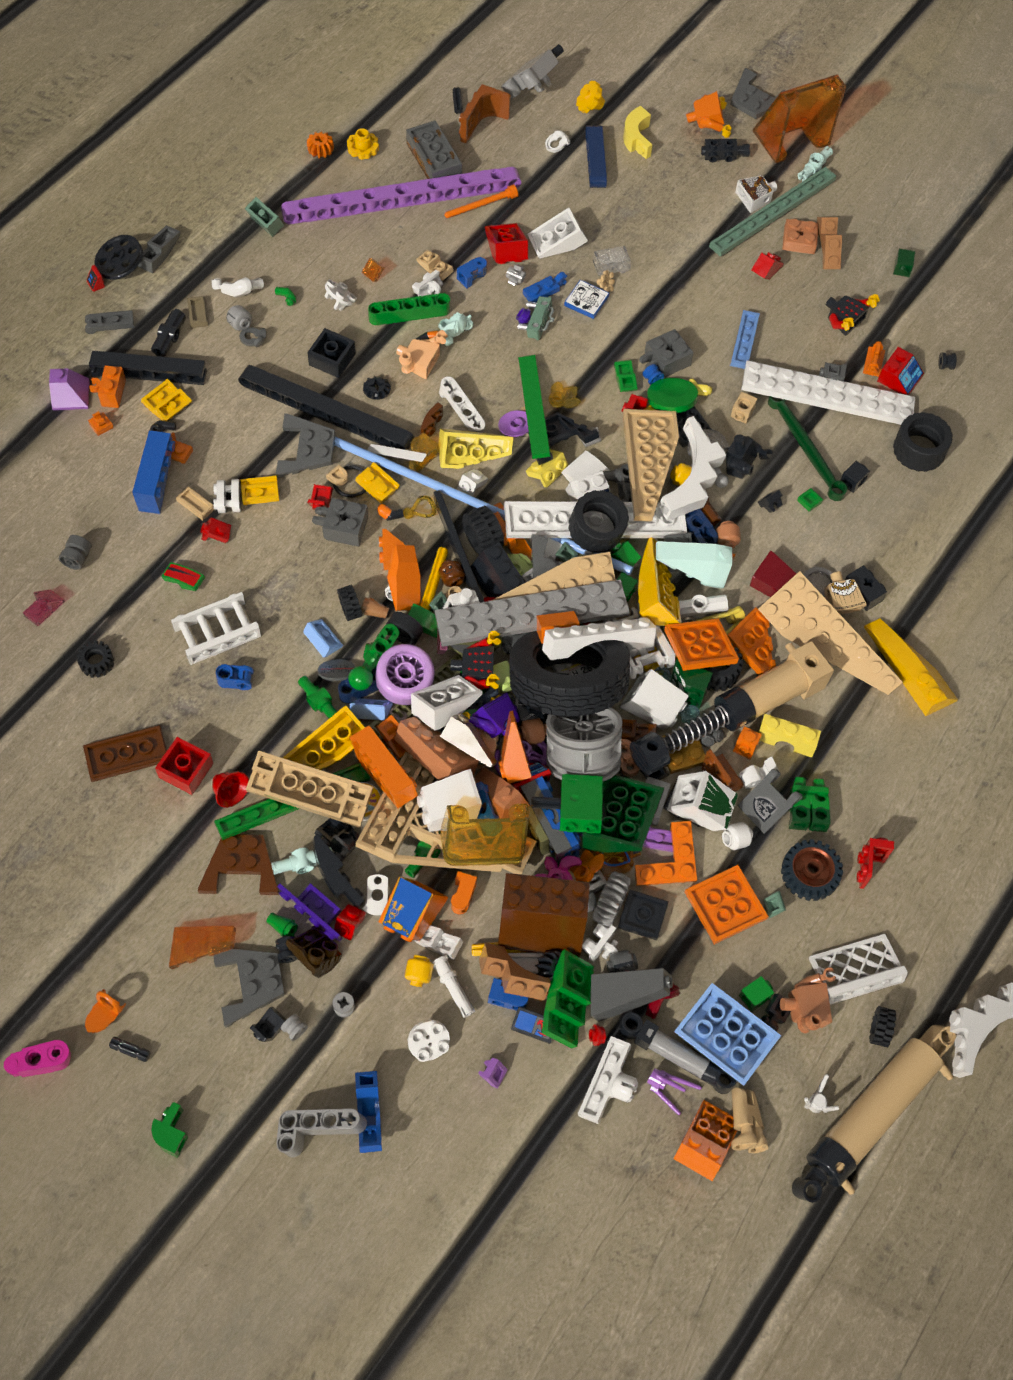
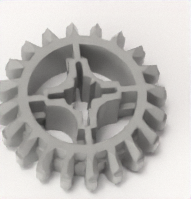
[593,871,630,927]

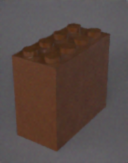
[498,873,590,957]

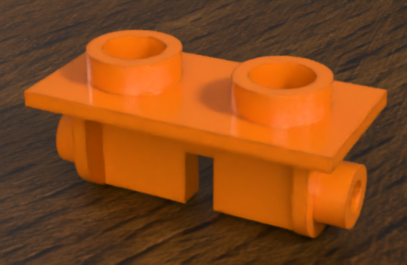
[863,341,885,377]

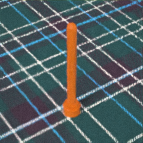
[444,184,518,218]

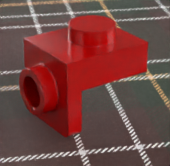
[622,394,648,412]
[307,484,333,510]
[200,517,231,543]
[334,904,366,940]

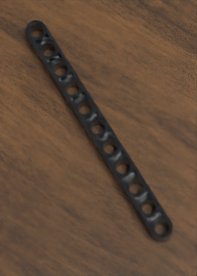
[238,365,415,450]

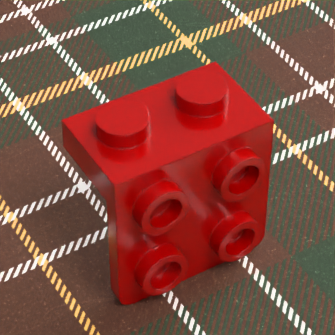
[856,837,894,889]

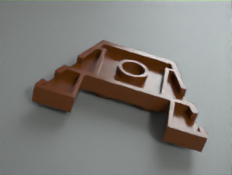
[198,834,279,895]

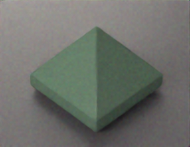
[555,542,578,562]
[429,591,447,612]
[763,891,786,918]

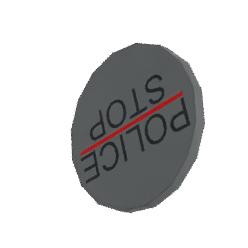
[318,659,355,681]

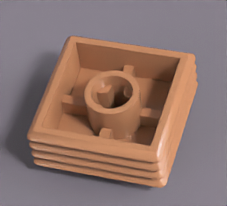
[782,219,818,254]

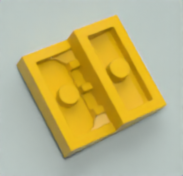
[141,379,192,421]

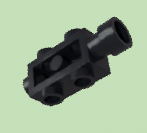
[701,139,750,163]

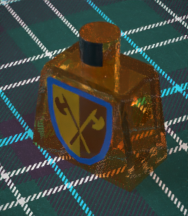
[590,850,641,881]

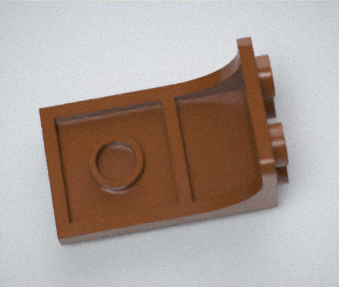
[459,84,511,143]

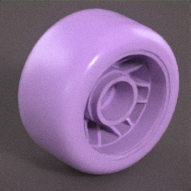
[375,644,435,705]

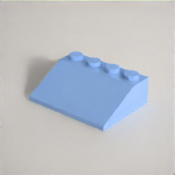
[674,983,781,1086]

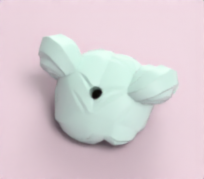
[438,312,474,346]

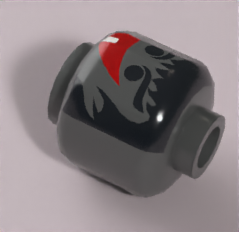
[606,950,638,973]

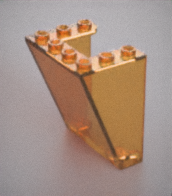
[753,74,846,163]

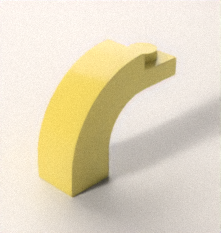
[623,106,652,159]

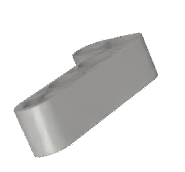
[277,1109,367,1157]

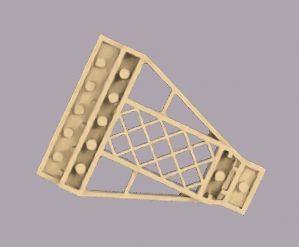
[355,752,537,875]

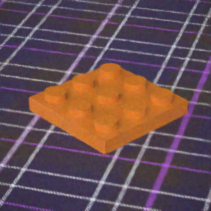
[664,618,739,671]
[684,865,769,945]

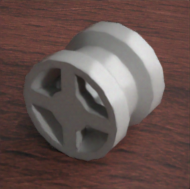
[333,992,355,1017]
[281,1014,308,1041]

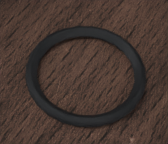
[333,465,366,498]

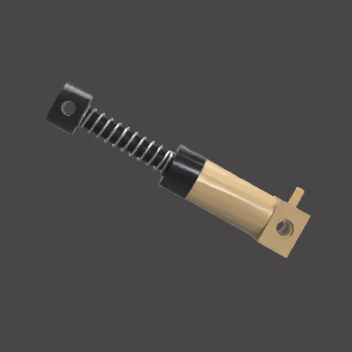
[630,641,834,776]

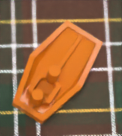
[387,545,421,611]

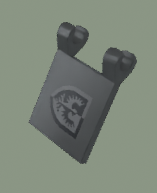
[737,769,803,834]

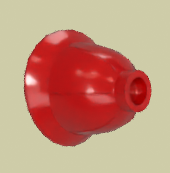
[212,772,249,808]

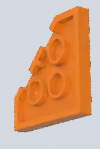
[727,607,776,675]

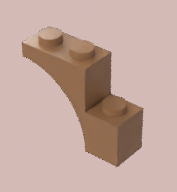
[817,217,842,269]
[479,943,551,1000]

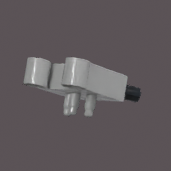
[501,44,564,99]

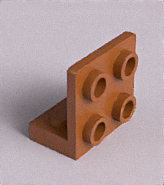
[702,749,744,792]

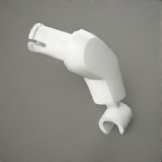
[211,277,264,297]

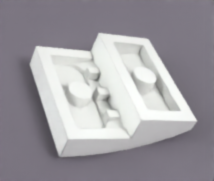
[561,451,610,482]

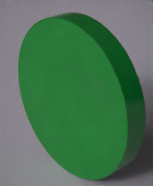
[647,378,698,413]

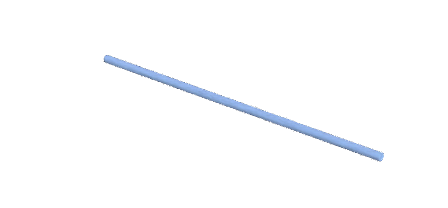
[334,437,633,575]

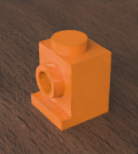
[733,726,762,760]

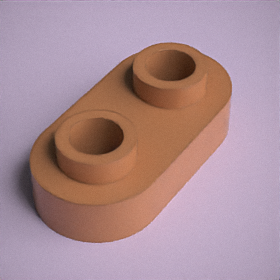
[620,739,640,777]

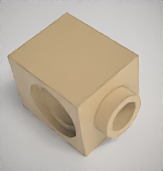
[731,392,758,424]

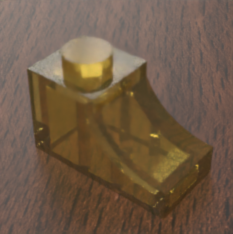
[409,432,439,473]

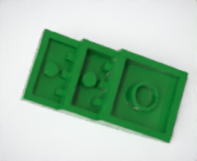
[542,950,594,1049]

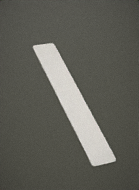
[367,444,427,462]

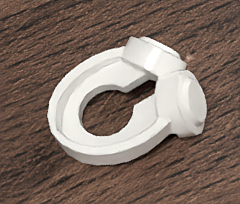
[545,130,570,153]

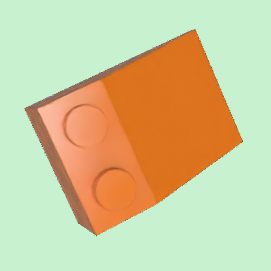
[499,711,531,784]

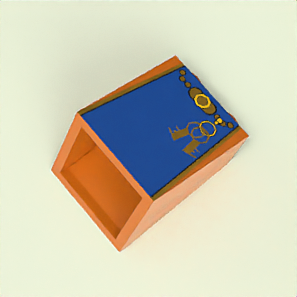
[378,877,448,942]

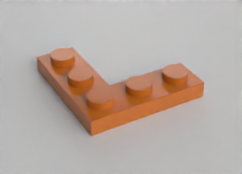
[634,821,697,886]

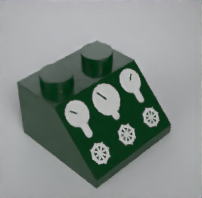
[671,659,713,709]

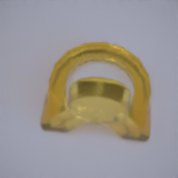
[403,496,437,519]

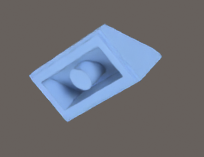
[303,619,343,658]
[349,698,393,720]

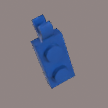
[523,272,567,303]

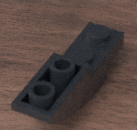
[313,834,365,908]

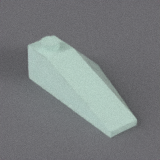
[656,541,732,589]

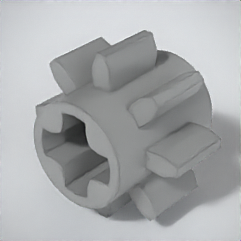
[506,264,526,286]

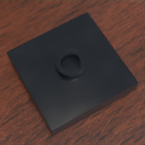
[618,889,669,941]

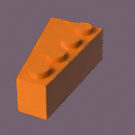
[349,726,418,808]

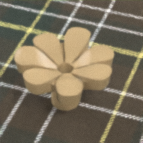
[597,270,615,292]

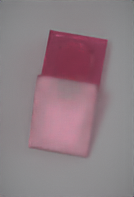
[23,589,65,627]

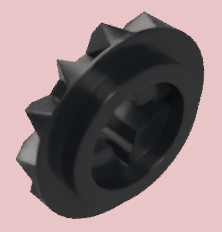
[363,375,391,400]

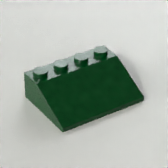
[582,775,664,853]

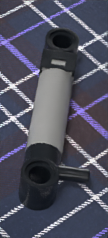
[619,1012,737,1094]

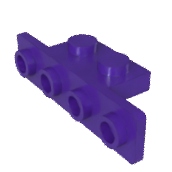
[277,883,342,942]

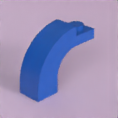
[355,1071,382,1153]

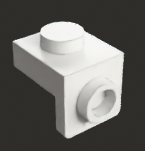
[457,469,488,496]

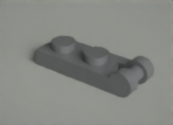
[85,310,134,334]

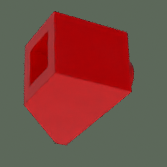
[751,252,784,280]

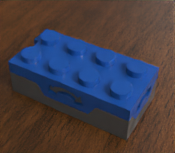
[520,776,581,867]

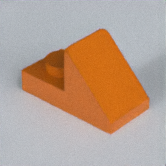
[171,432,193,464]

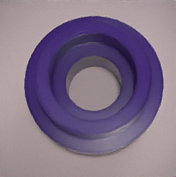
[516,308,531,324]

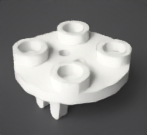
[325,279,357,311]
[407,1019,450,1062]

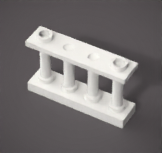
[171,592,261,665]

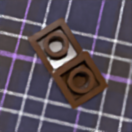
[421,402,443,441]

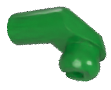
[275,287,297,306]

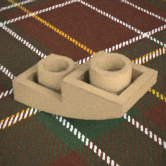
[416,250,454,281]

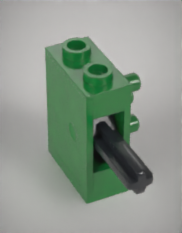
[531,774,603,833]

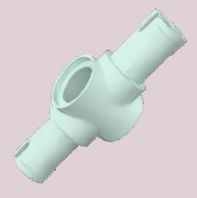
[798,146,833,181]
[271,847,332,875]

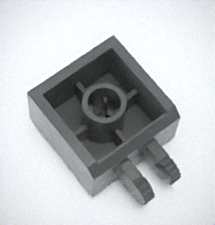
[639,329,694,377]
[312,498,368,547]

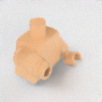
[396,330,448,379]

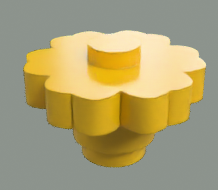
[576,80,605,114]
[347,128,379,160]

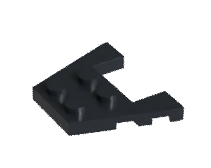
[528,412,599,465]

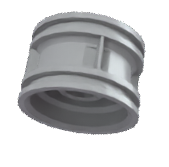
[546,707,622,781]

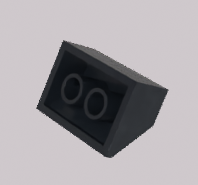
[471,542,525,598]

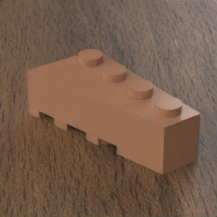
[394,716,479,780]

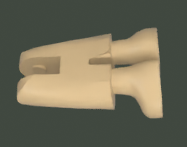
[731,1087,769,1153]

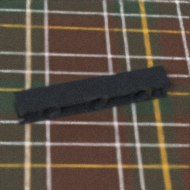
[89,351,207,385]

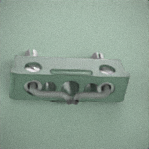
[517,296,554,340]

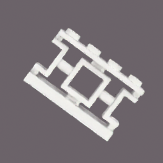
[603,603,675,679]

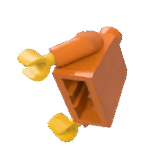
[686,91,732,138]

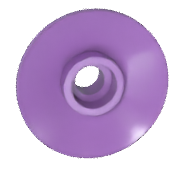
[498,410,529,437]

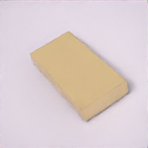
[176,486,214,520]

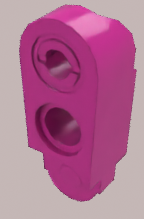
[4,1040,71,1077]

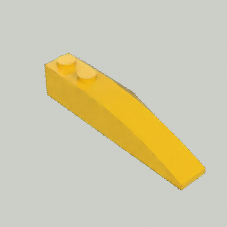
[638,537,681,626]

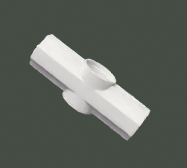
[679,595,728,619]

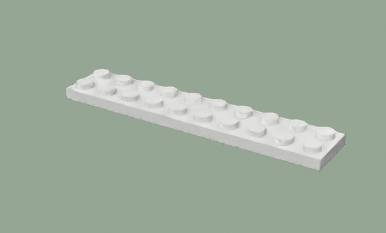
[741,360,915,425]
[504,501,687,538]

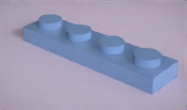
[730,310,760,369]

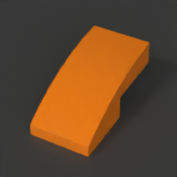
[376,715,407,760]

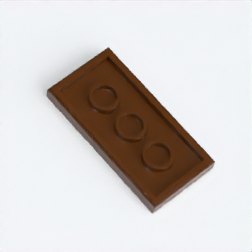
[83,725,167,782]

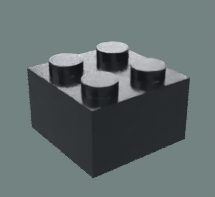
[307,328,356,378]

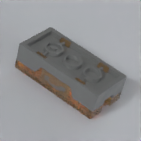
[406,120,462,179]

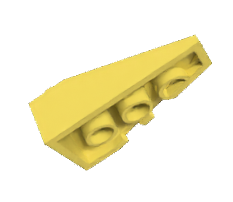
[438,429,513,469]

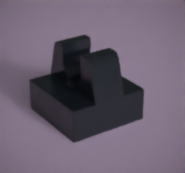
[758,490,783,513]

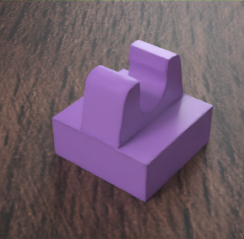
[478,1058,508,1088]

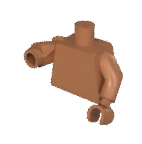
[780,967,836,1033]

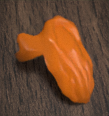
[85,989,126,1033]

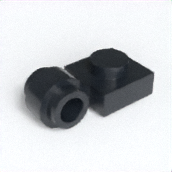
[760,993,791,1032]

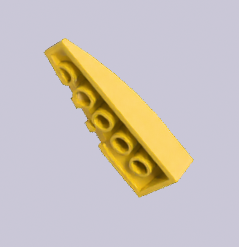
[864,618,958,716]
[283,705,365,770]

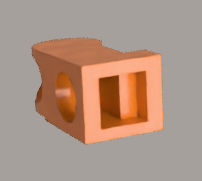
[451,871,477,915]

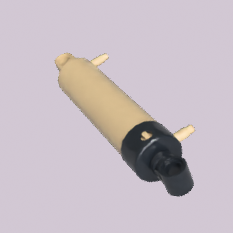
[792,1025,956,1203]

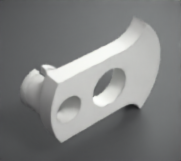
[362,874,388,916]

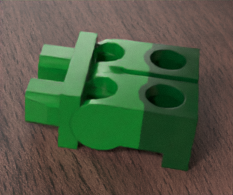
[789,777,831,832]

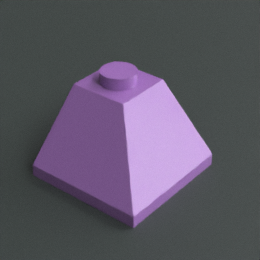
[49,368,90,410]

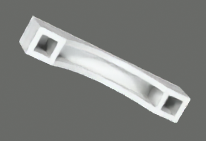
[542,617,657,660]

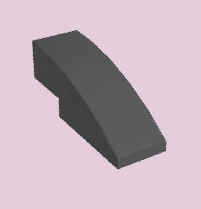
[138,225,181,274]

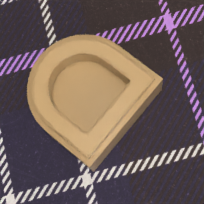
[326,465,348,486]

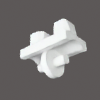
[412,270,443,296]
[582,924,618,963]

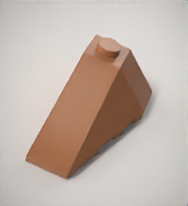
[473,767,530,834]

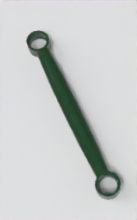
[768,396,847,501]

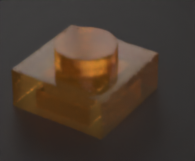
[362,258,384,282]

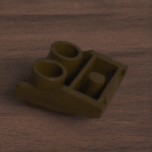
[286,926,342,978]

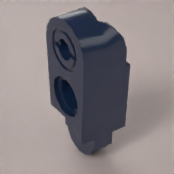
[685,509,718,544]

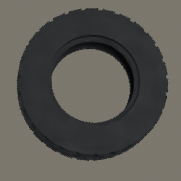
[510,624,630,717]

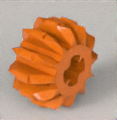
[307,131,334,159]

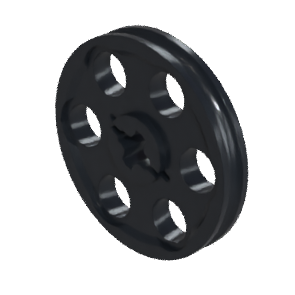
[94,235,143,280]

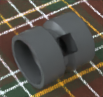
[58,535,92,570]

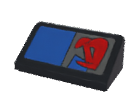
[511,1007,552,1044]

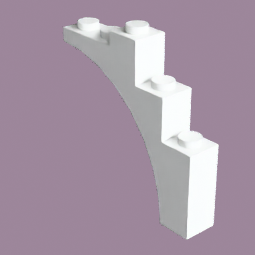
[658,416,726,521]
[949,982,1013,1078]

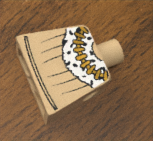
[824,571,866,615]

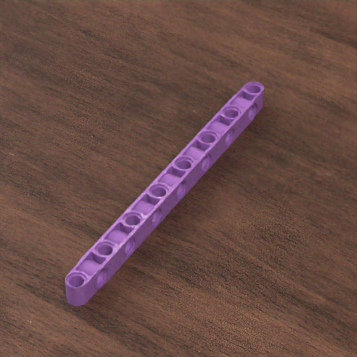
[281,167,521,224]

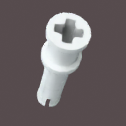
[432,955,475,1018]

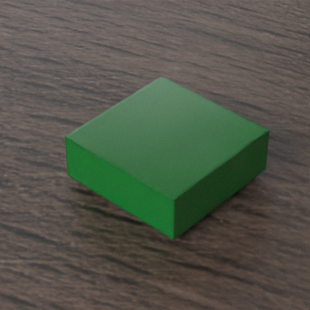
[797,488,823,512]

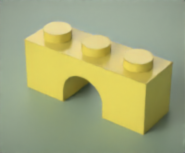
[758,714,821,757]

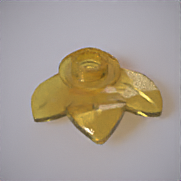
[548,381,581,408]

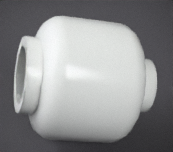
[722,822,753,850]

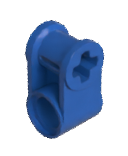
[216,664,254,690]

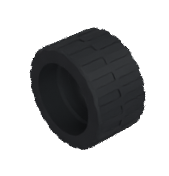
[893,412,953,472]
[568,490,629,553]

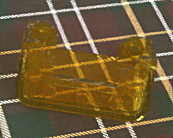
[440,803,529,866]

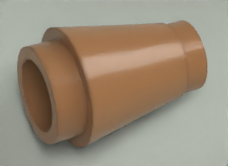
[361,597,389,619]

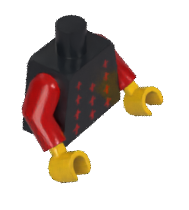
[826,294,880,336]
[450,631,501,690]

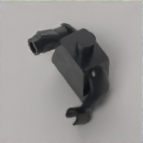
[726,434,773,479]

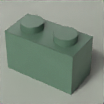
[245,197,284,237]

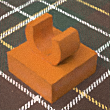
[88,411,113,436]

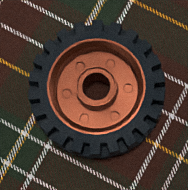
[781,839,843,901]

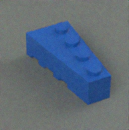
[132,430,175,514]

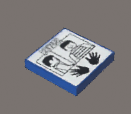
[564,280,610,319]

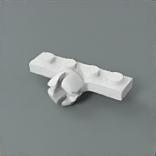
[578,1036,638,1124]

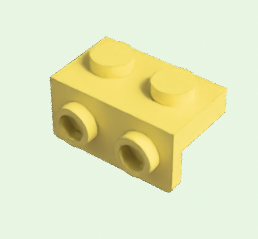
[526,449,569,488]

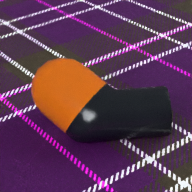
[416,330,439,340]
[377,504,404,521]

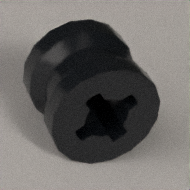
[938,352,957,370]

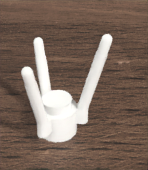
[804,1074,839,1113]

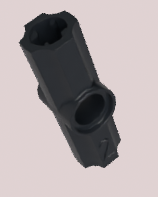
[151,309,186,357]

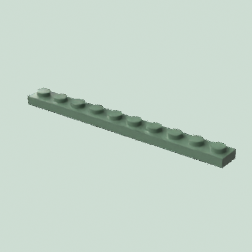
[709,167,837,257]

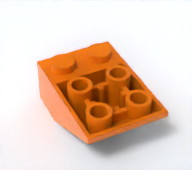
[673,1100,738,1181]

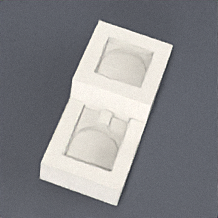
[415,925,463,960]

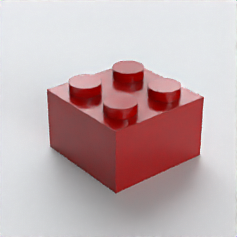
[155,737,214,795]

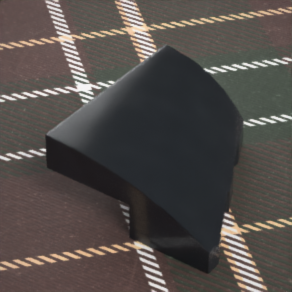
[314,818,359,859]

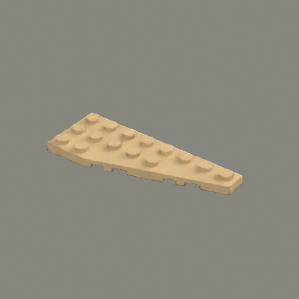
[623,409,679,521]
[491,552,616,601]
[758,571,903,695]

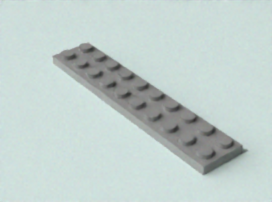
[435,580,629,647]

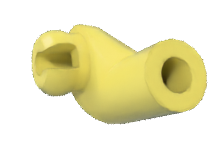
[689,378,712,396]

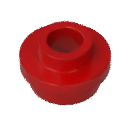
[589,1024,606,1046]

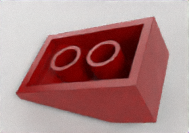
[485,223,528,264]

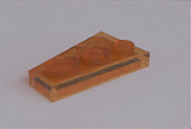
[169,926,236,969]

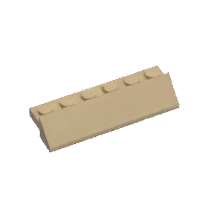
[246,751,373,828]

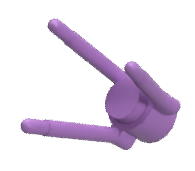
[647,1068,702,1115]

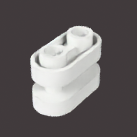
[213,479,241,513]

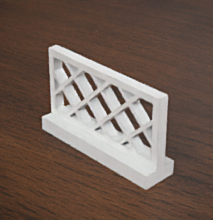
[809,934,908,1005]

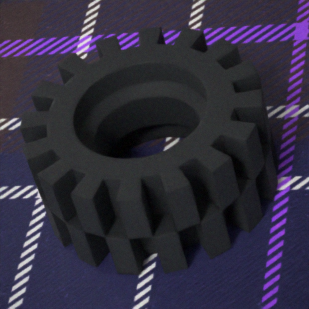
[337,584,362,621]
[77,640,114,678]
[869,1006,896,1048]

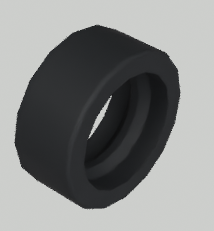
[386,612,423,645]

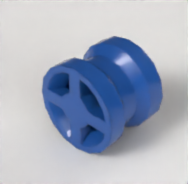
[642,364,664,385]

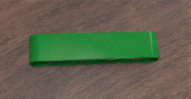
[368,293,450,325]

